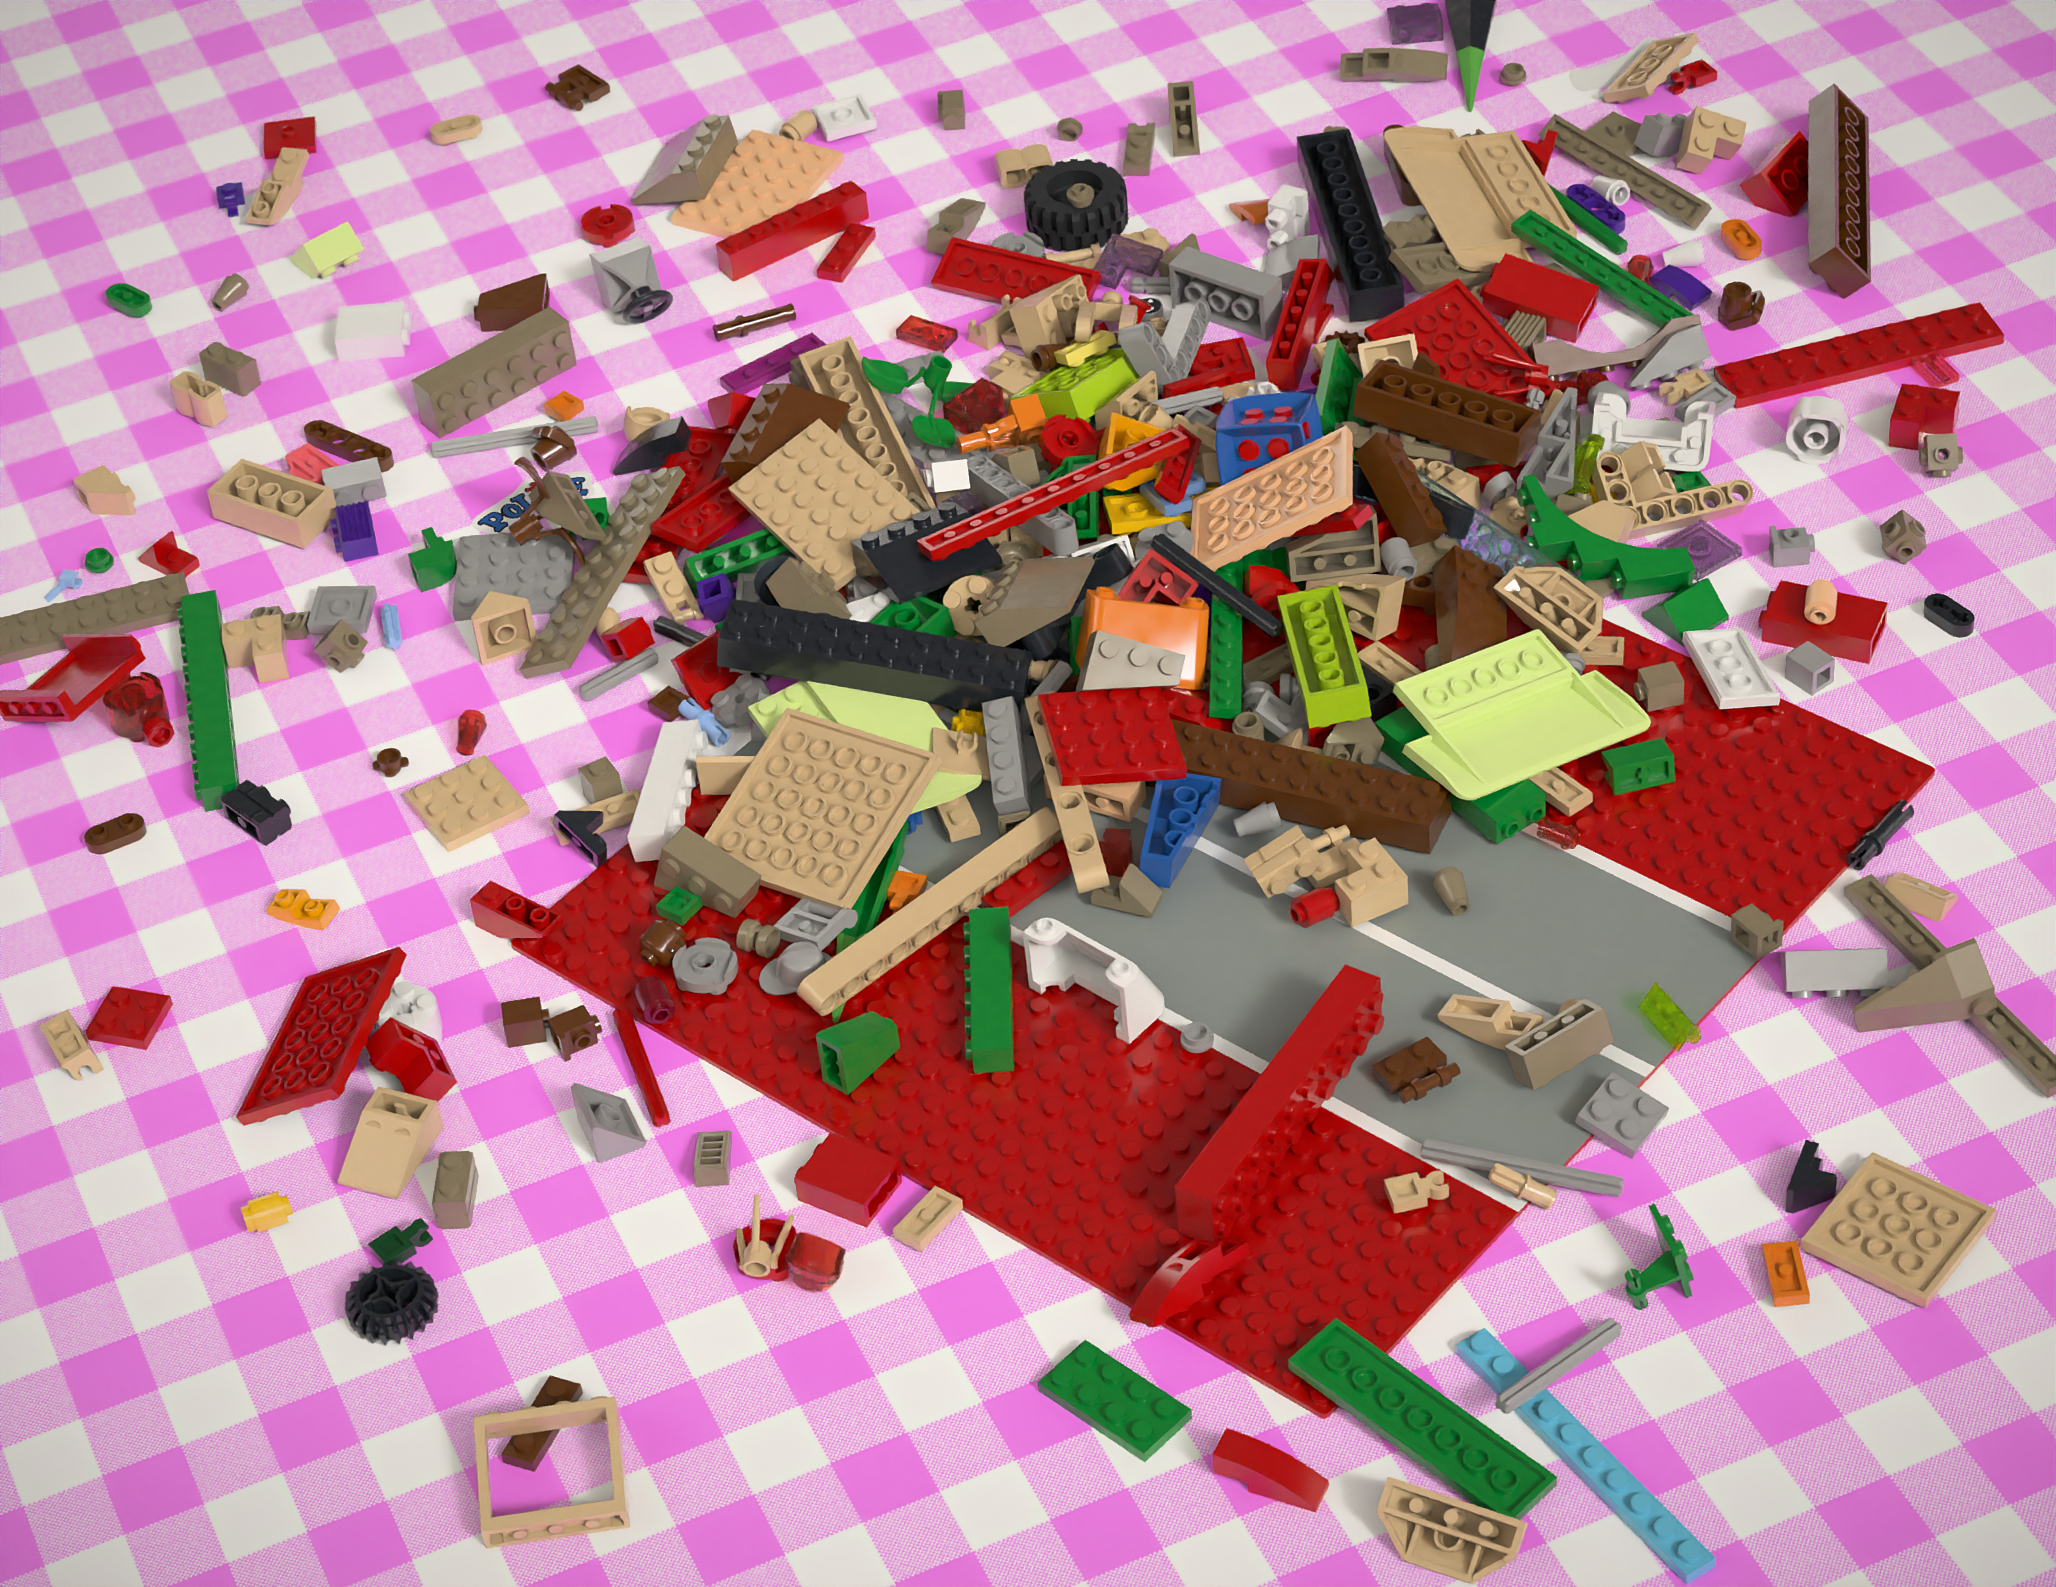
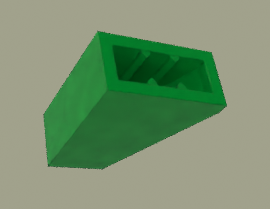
[816,1011,900,1095]

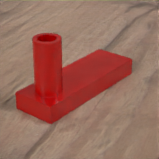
[1162,361,1236,399]

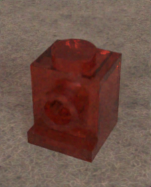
[1098,828,1133,878]

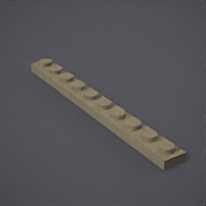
[1844,874,2056,1099]

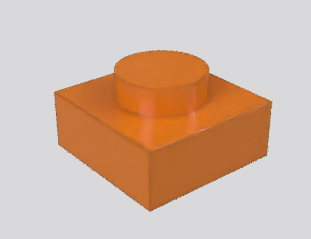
[543,390,585,421]

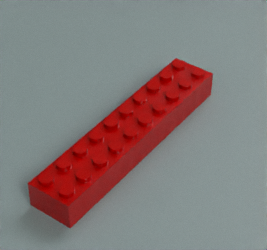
[1175,964,1384,1242]

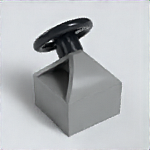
[589,237,673,324]

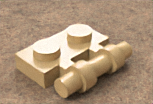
[1306,825,1361,888]

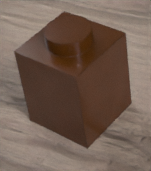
[501,996,550,1048]

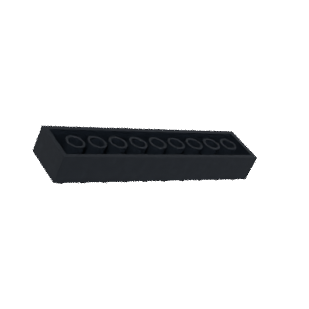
[1296,129,1405,322]
[717,598,1033,715]

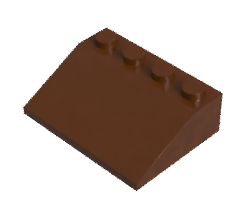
[721,383,850,485]

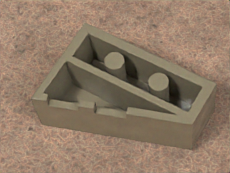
[1284,504,1381,582]

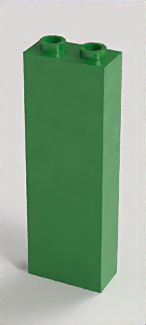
[1374,706,1545,845]

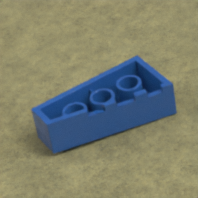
[1139,773,1222,888]

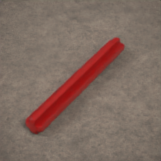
[613,1006,671,1128]

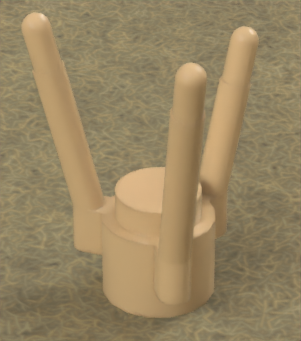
[736,1194,795,1277]

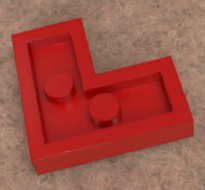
[1194,337,1256,383]

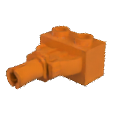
[956,393,1047,454]

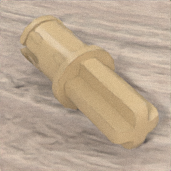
[1488,1164,1557,1210]

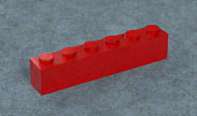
[715,180,869,282]
[1265,259,1331,390]

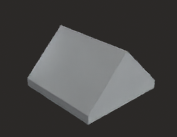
[571,1083,647,1163]

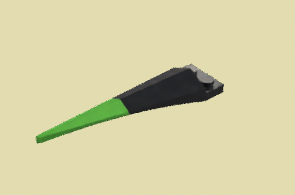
[1445,0,1497,113]

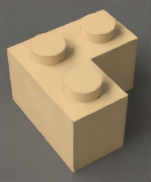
[1676,106,1747,175]
[222,614,289,683]
[1335,838,1408,928]

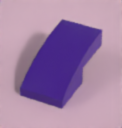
[1649,264,1713,311]

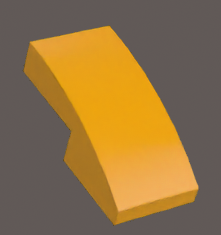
[266,889,340,930]

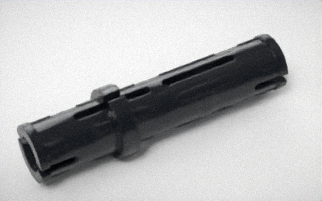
[1846,800,1914,871]

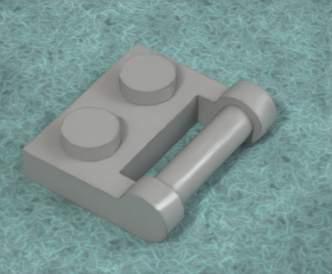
[774,898,858,951]

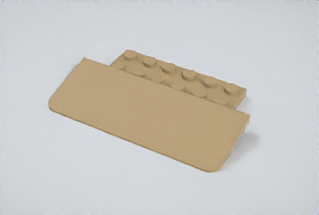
[1384,126,1578,272]

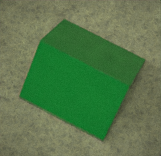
[1642,578,1729,647]

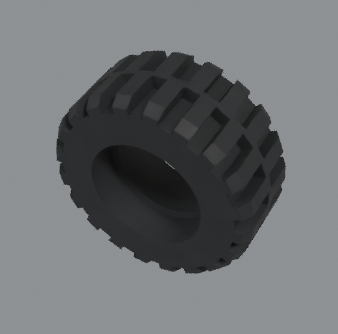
[1024,159,1129,252]

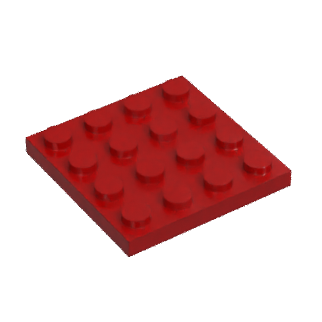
[1037,687,1187,786]

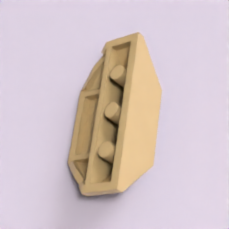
[1493,566,1604,653]
[1376,1476,1528,1584]

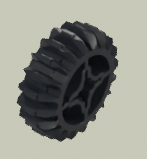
[345,1260,439,1346]

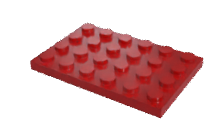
[1364,278,1558,406]
[236,947,407,1126]

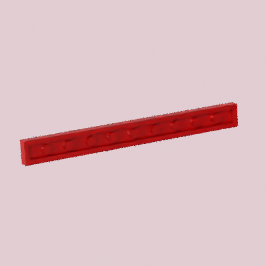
[917,428,1190,562]

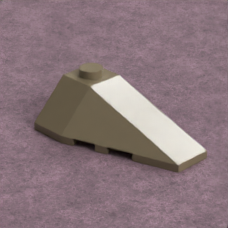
[1852,938,1998,1032]

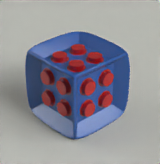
[1216,392,1323,486]

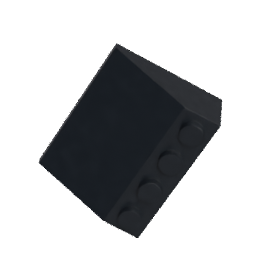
[850,501,1003,605]

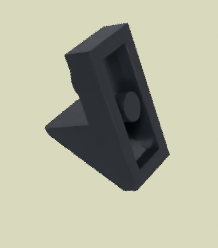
[554,810,607,868]
[1785,1140,1837,1214]

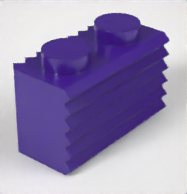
[330,500,379,562]

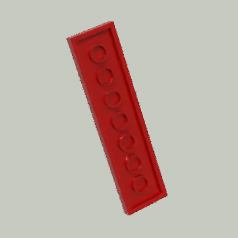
[622,426,734,586]

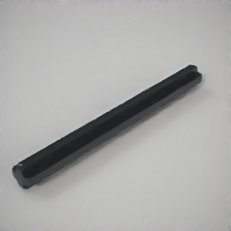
[1151,533,1284,638]

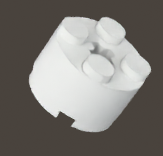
[1786,396,1848,465]
[375,981,443,1044]

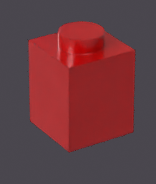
[600,616,655,662]

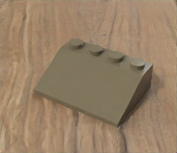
[631,114,738,205]
[975,557,1095,647]

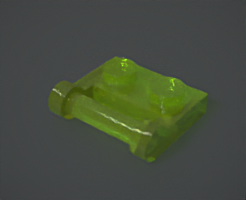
[1554,434,1605,500]

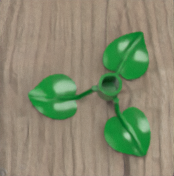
[861,355,978,448]

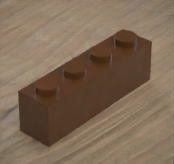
[1354,432,1447,548]

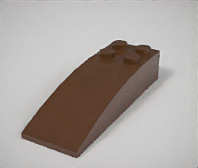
[1433,545,1507,666]

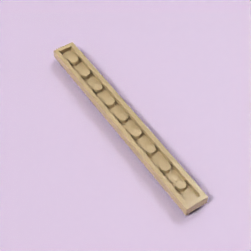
[1358,641,1593,817]

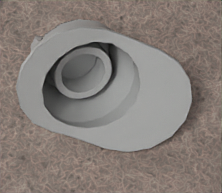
[759,941,832,995]

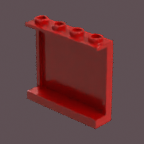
[0,634,146,722]

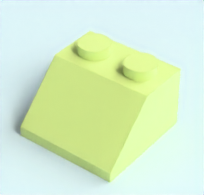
[290,221,364,279]

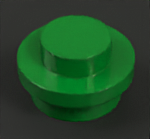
[85,547,114,574]

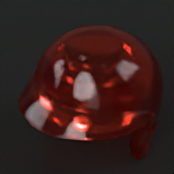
[785,1231,846,1293]

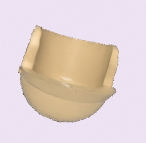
[624,406,671,442]

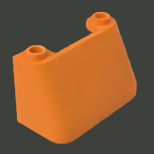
[1075,587,1209,690]

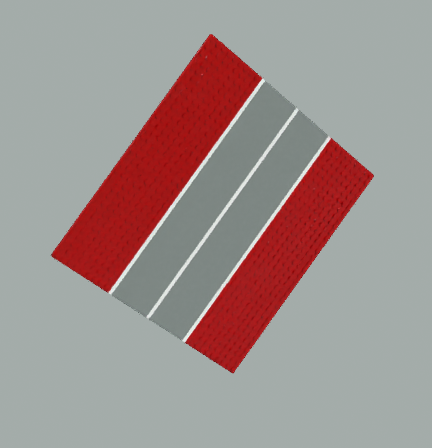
[511,486,1935,1419]

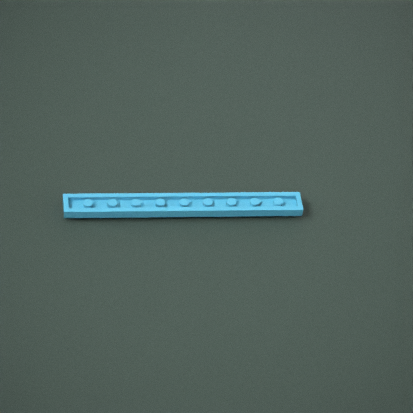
[1456,1327,1716,1585]

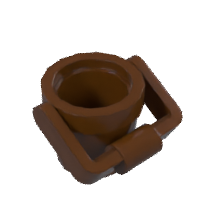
[1718,281,1766,331]
[530,425,577,472]

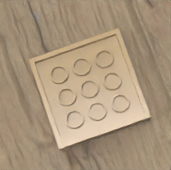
[1801,1152,1997,1309]

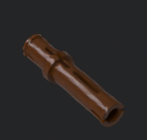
[713,303,796,342]

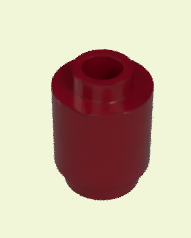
[635,976,675,1024]

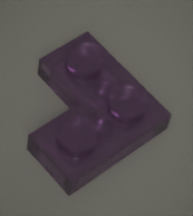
[1093,233,1164,290]

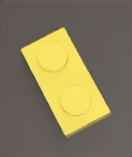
[1054,330,1117,367]

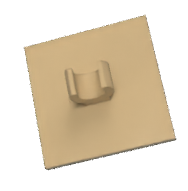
[932,727,991,781]

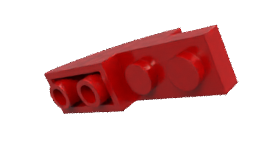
[1129,1236,1250,1327]

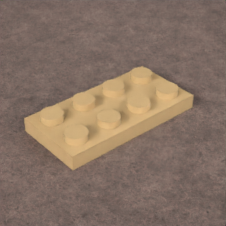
[1603,32,1699,103]

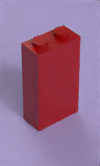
[1479,253,1599,344]
[1758,580,1888,664]

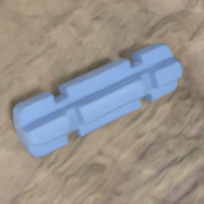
[380,603,403,650]

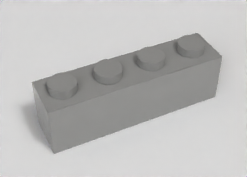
[982,696,1033,816]

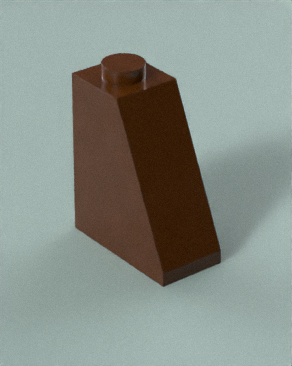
[474,273,551,332]

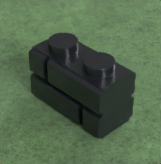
[221,780,292,846]

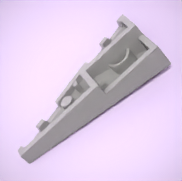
[1516,387,1577,500]

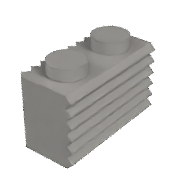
[321,457,386,507]

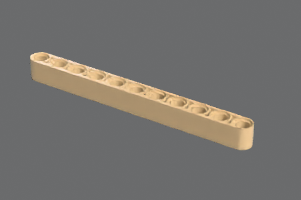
[797,807,1063,1016]

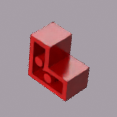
[1888,383,1960,451]
[1118,548,1200,606]
[365,1017,457,1103]

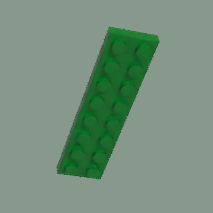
[1288,1318,1558,1520]

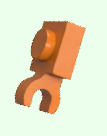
[887,870,928,915]

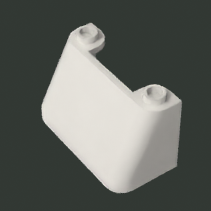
[1591,392,1716,472]
[1023,918,1165,1044]

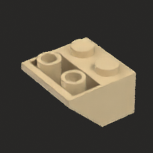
[1095,370,1158,431]

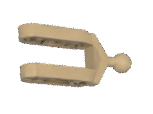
[1075,291,1138,345]

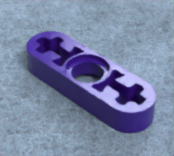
[1566,184,1626,234]

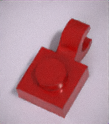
[1669,59,1718,95]

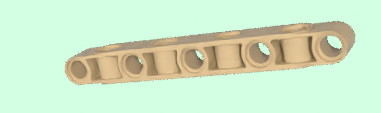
[1024,690,1110,894]

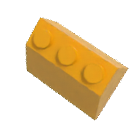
[1098,412,1166,491]

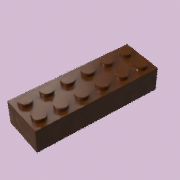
[1353,360,1542,468]

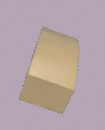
[1438,994,1544,1051]

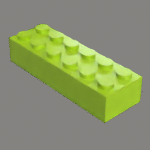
[1277,584,1371,728]

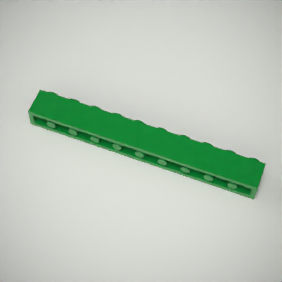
[177,590,240,812]

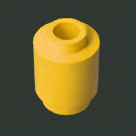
[240,1191,293,1233]

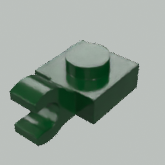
[368,1218,433,1265]

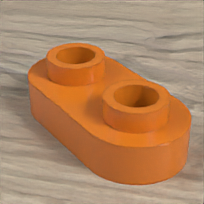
[1721,219,1762,260]

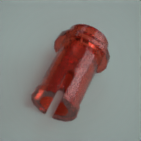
[1537,818,1580,850]

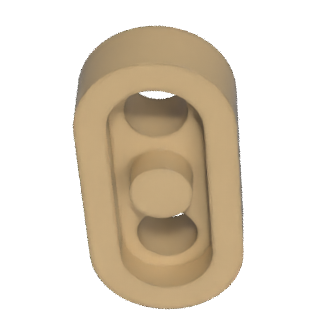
[430,114,483,146]

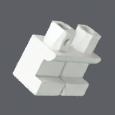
[1265,184,1310,250]

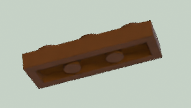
[501,1375,583,1472]

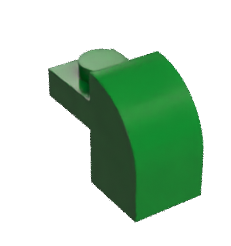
[408,527,457,593]

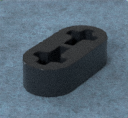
[1923,593,1975,638]

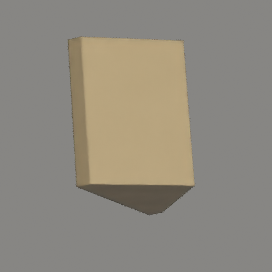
[1357,333,1418,378]
[471,591,537,666]
[696,756,756,795]

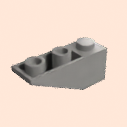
[1634,112,1687,157]
[1624,324,1712,391]

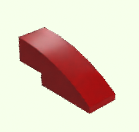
[1212,1428,1330,1513]

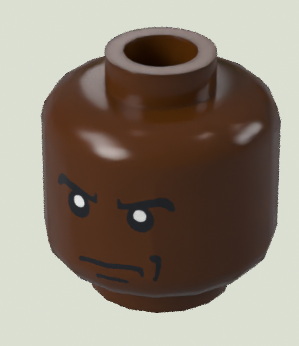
[638,919,686,967]

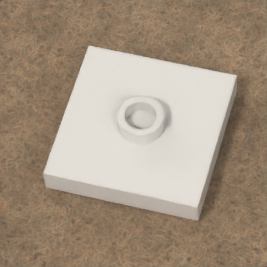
[811,94,877,142]

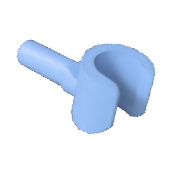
[44,569,83,602]

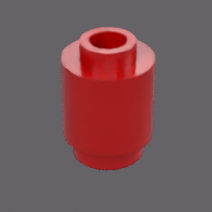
[1289,887,1340,928]

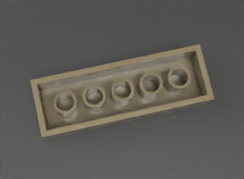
[412,307,577,439]

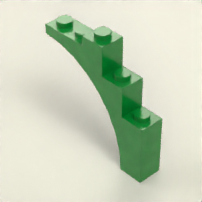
[1517,474,1696,600]

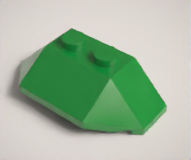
[1040,455,1099,541]

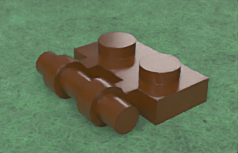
[545,64,611,111]
[1372,1037,1461,1104]

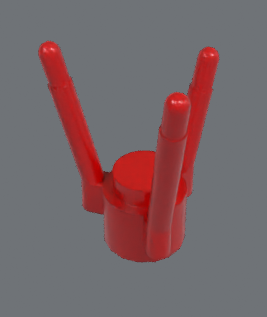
[1483,353,1549,397]

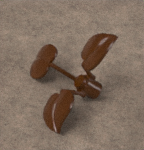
[508,457,585,567]

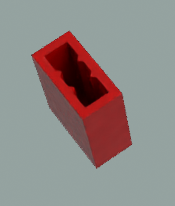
[794,1132,903,1228]

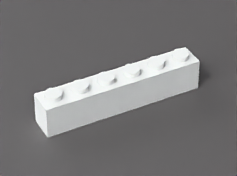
[627,719,708,862]

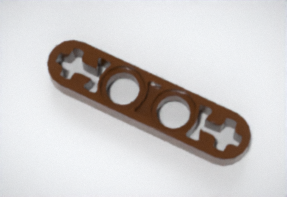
[304,420,394,473]

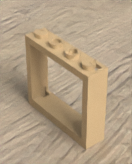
[473,1396,631,1549]

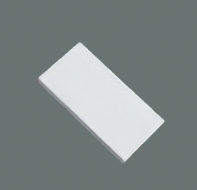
[1682,628,1780,709]

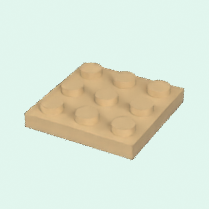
[404,755,530,853]

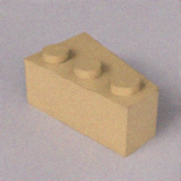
[1305,573,1406,641]

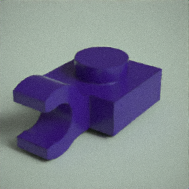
[216,182,245,218]

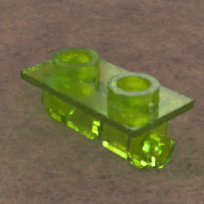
[1638,982,1702,1052]

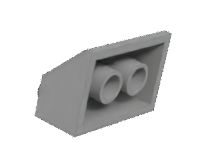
[1780,948,1888,998]

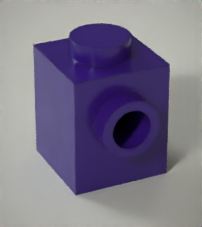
[696,572,737,624]

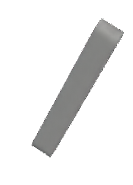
[967,455,1079,556]

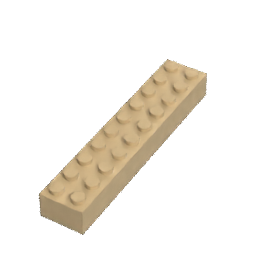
[798,335,936,509]

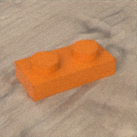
[1762,1241,1810,1307]

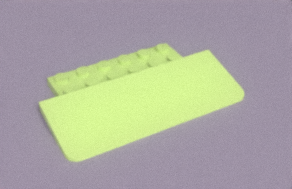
[1393,629,1651,800]
[748,681,982,814]

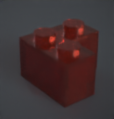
[942,378,1005,435]

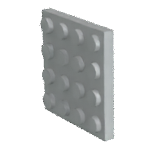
[453,528,576,621]

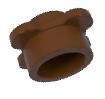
[372,748,409,777]

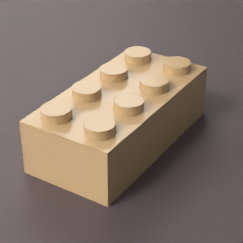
[207,458,336,549]

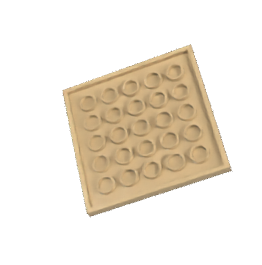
[704,708,942,909]

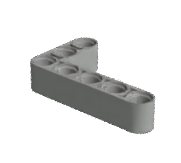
[1119,298,1211,396]

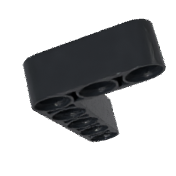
[1353,459,1475,540]
[1019,543,1134,662]

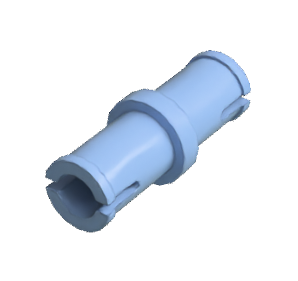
[678,698,730,747]

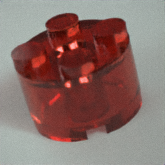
[102,672,171,743]

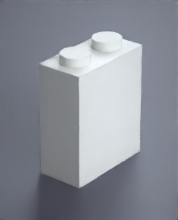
[334,301,412,362]

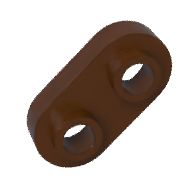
[84,813,147,855]

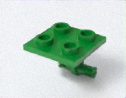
[1625,1203,1694,1310]

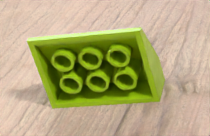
[1010,348,1140,423]

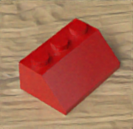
[1739,130,1808,217]

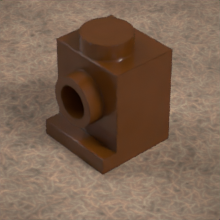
[548,1004,602,1062]

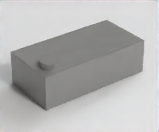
[1169,246,1283,341]

